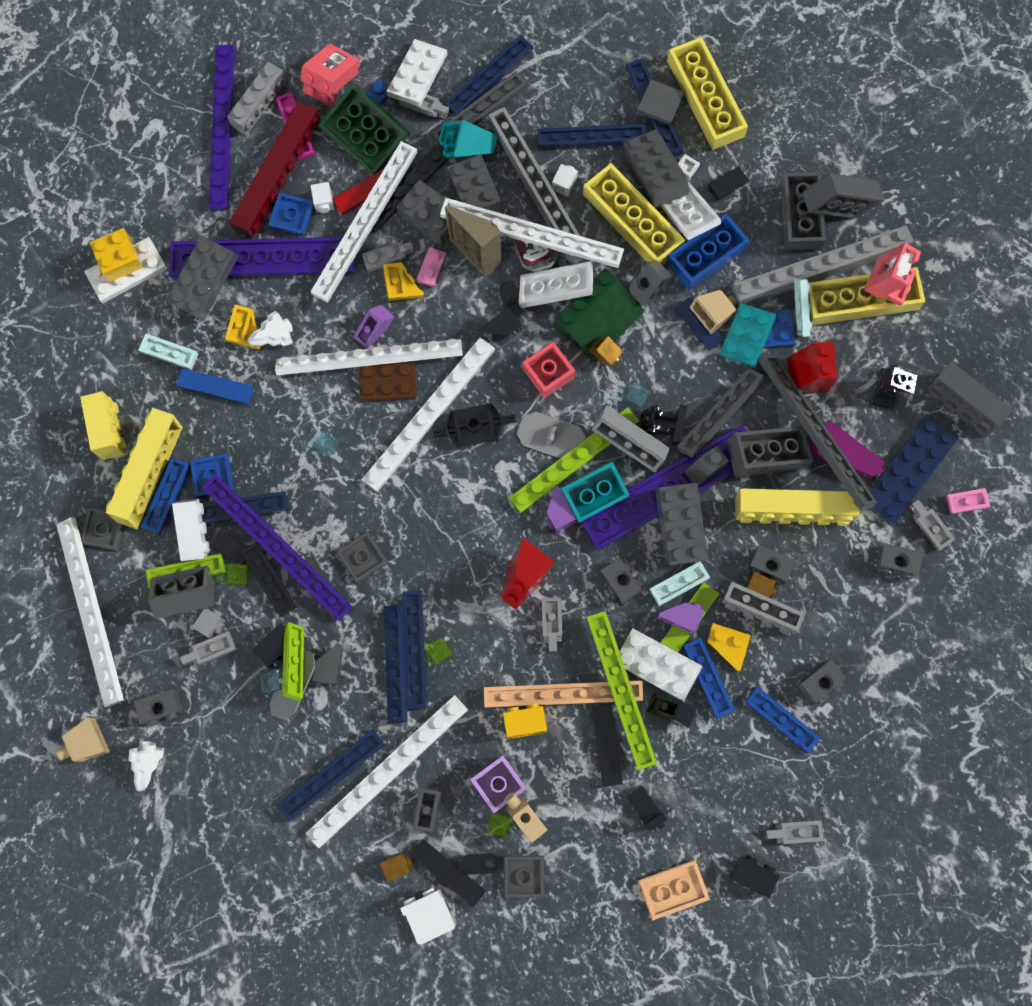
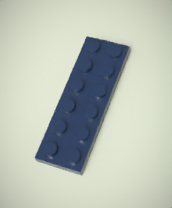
[869,415,959,526]

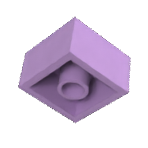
[470,756,527,813]

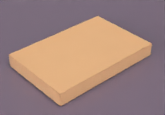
[638,859,710,921]

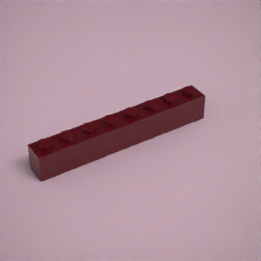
[229,101,321,238]

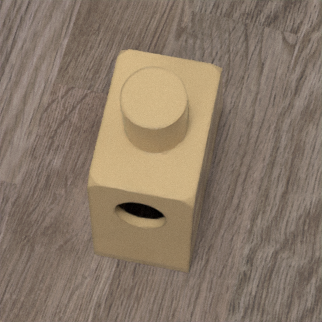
[690,290,737,334]
[56,717,110,762]
[504,792,547,843]

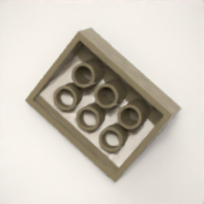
[445,205,502,277]

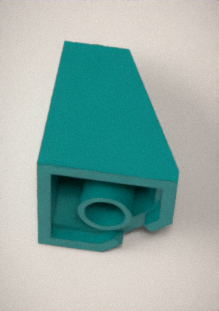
[439,120,498,158]

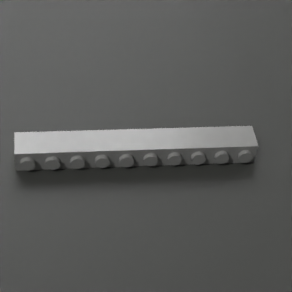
[489,107,591,265]
[731,225,914,308]

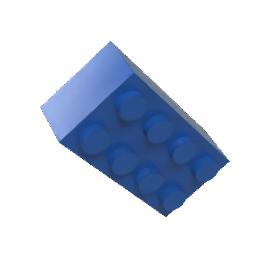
[666,213,750,291]

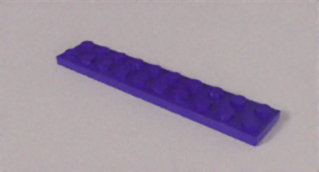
[169,237,354,278]
[581,425,746,551]

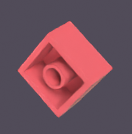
[523,342,575,399]

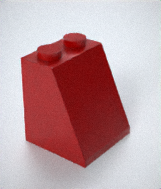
[787,342,837,393]
[501,538,555,610]

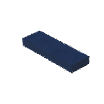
[675,297,725,351]

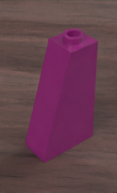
[809,420,885,481]

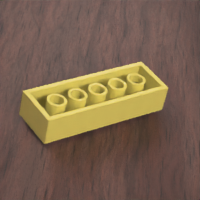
[667,37,748,150]
[583,163,685,266]
[808,267,925,326]
[106,408,183,530]
[735,489,859,526]

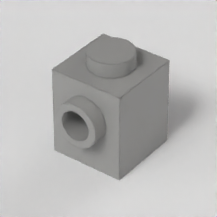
[192,608,226,638]

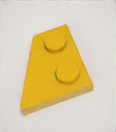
[383,262,424,301]
[225,305,261,350]
[707,623,751,672]

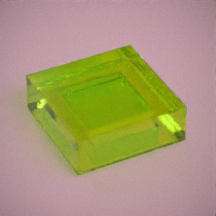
[227,563,248,584]
[425,638,452,665]
[487,813,511,837]

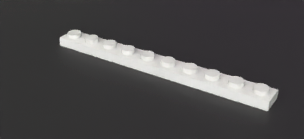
[311,141,417,303]
[440,198,624,268]
[362,337,495,492]
[275,339,463,376]
[56,518,124,707]
[306,695,468,848]

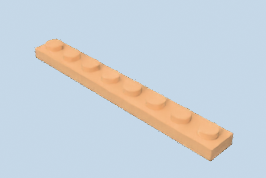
[484,681,643,708]

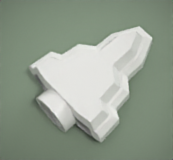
[248,311,293,347]
[128,741,164,791]

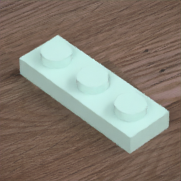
[794,279,812,337]
[138,334,198,370]
[649,561,710,606]

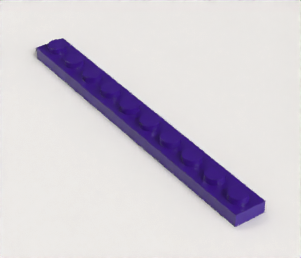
[209,45,235,211]
[202,474,353,621]

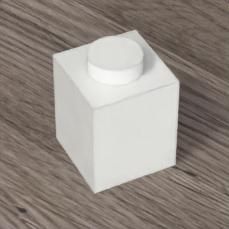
[552,164,578,197]
[311,182,334,213]

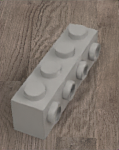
[227,62,287,136]
[591,406,669,472]
[721,582,805,636]

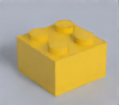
[89,228,143,283]
[503,703,547,739]

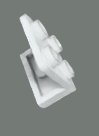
[400,888,455,945]

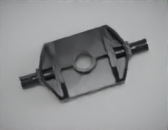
[433,403,516,449]

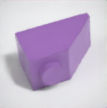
[353,305,394,349]
[545,486,576,533]
[658,602,705,635]

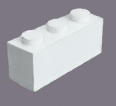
[172,499,210,561]

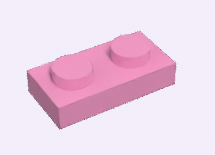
[416,247,447,288]
[946,488,990,515]

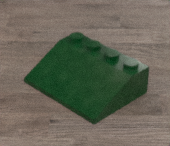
[319,83,411,175]
[554,268,645,363]

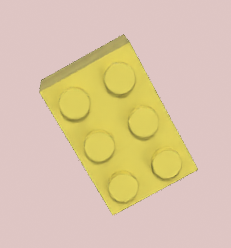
[80,391,126,460]

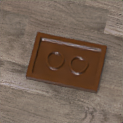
[359,361,416,402]

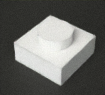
[678,154,700,180]

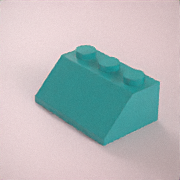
[559,461,630,522]

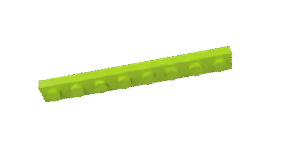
[509,407,640,514]
[587,611,657,770]

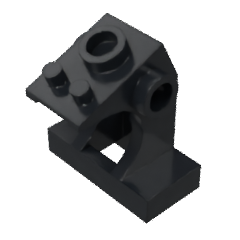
[873,366,917,409]
[640,404,687,446]

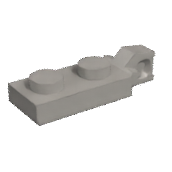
[399,95,449,119]
[362,242,414,272]
[909,500,955,551]
[542,597,562,653]
[180,631,237,666]
[765,820,824,844]

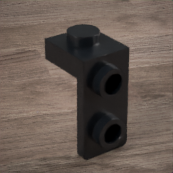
[627,786,667,832]

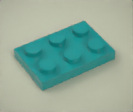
[720,303,777,368]

